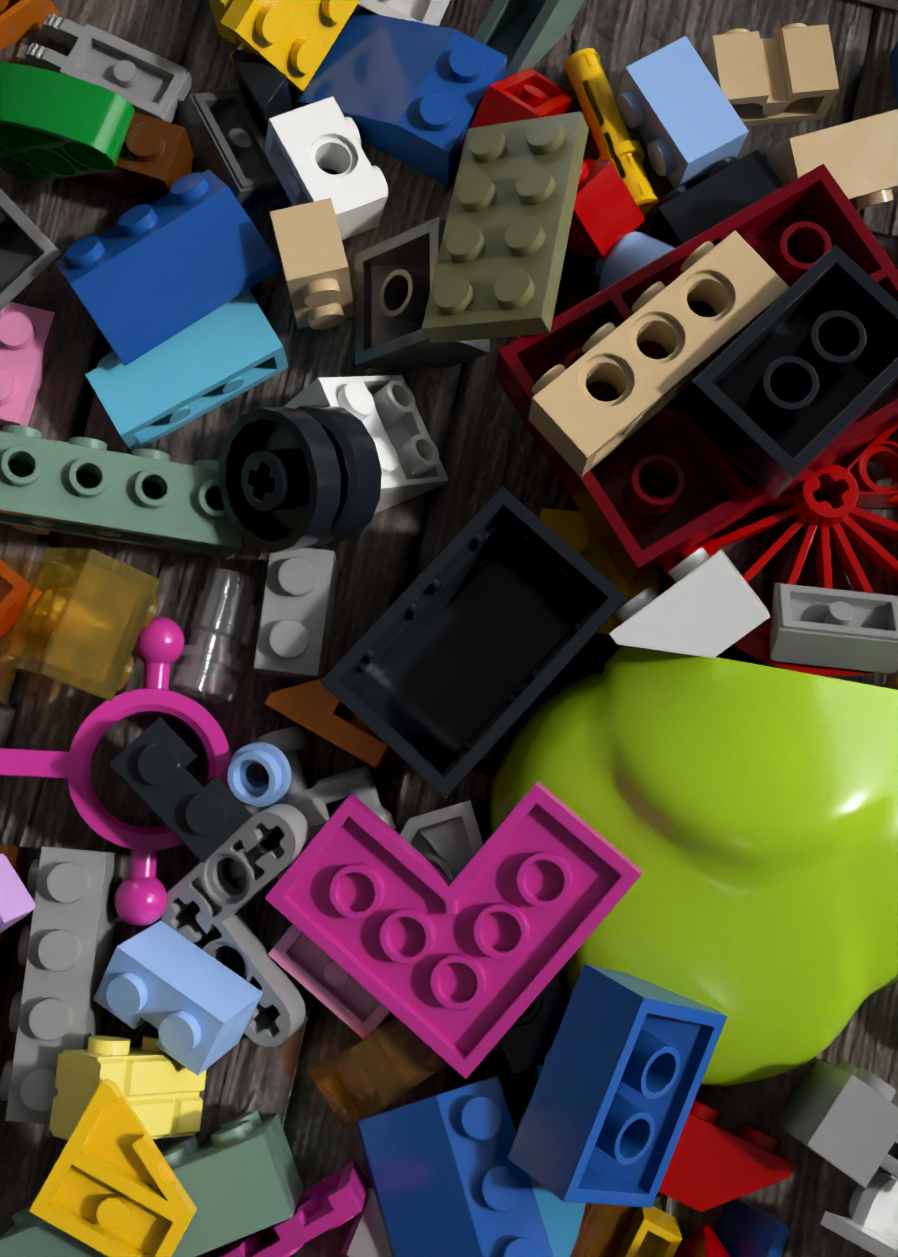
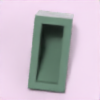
[473,0,585,77]

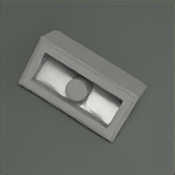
[769,583,898,674]

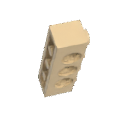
[528,230,790,477]

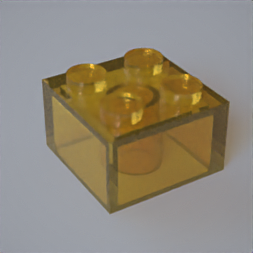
[0,548,161,701]

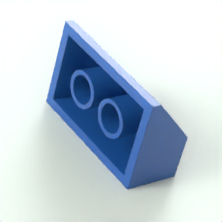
[55,169,282,366]
[507,963,727,1208]
[356,1075,554,1257]

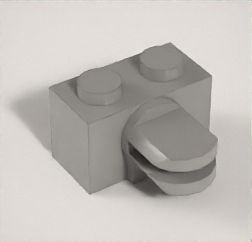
[775,1058,898,1188]

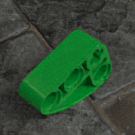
[0,62,135,181]

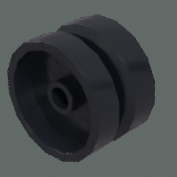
[218,405,382,553]

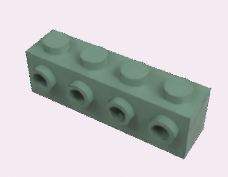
[0,425,242,559]

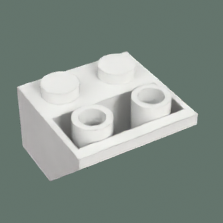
[284,375,449,514]
[609,547,770,658]

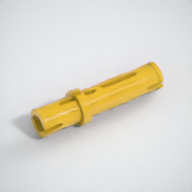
[563,48,659,216]

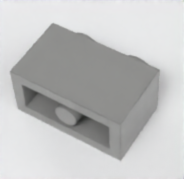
[254,547,339,684]

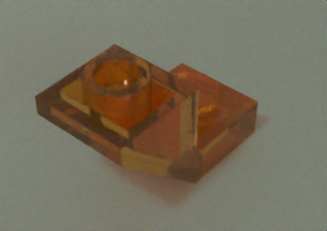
[309,1013,448,1128]

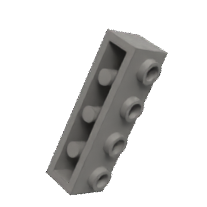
[0,846,123,1125]

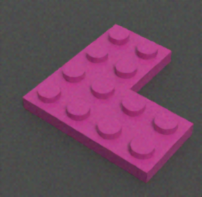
[265,781,643,1079]

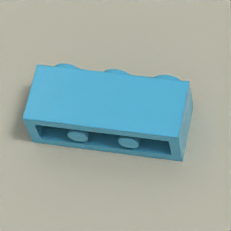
[85,289,289,452]

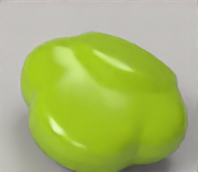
[490,645,898,1087]

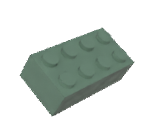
[0,1110,304,1257]

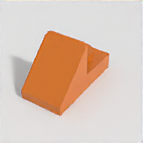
[265,678,391,771]

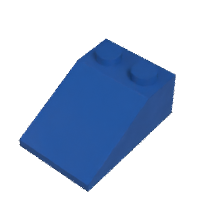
[298,10,508,186]

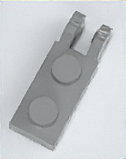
[24,13,194,123]

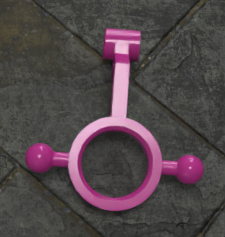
[0,617,231,926]

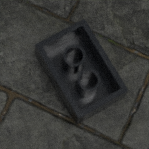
[678,244,898,501]

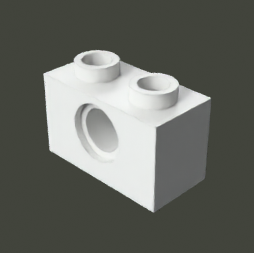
[264,96,388,240]

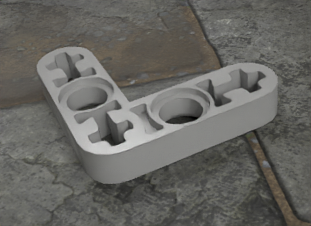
[161,804,311,1047]

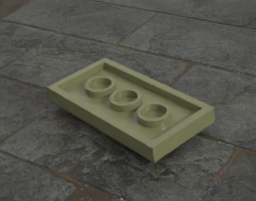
[422,111,589,344]

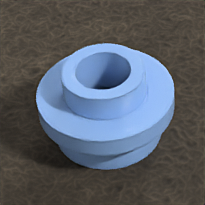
[227,742,291,807]

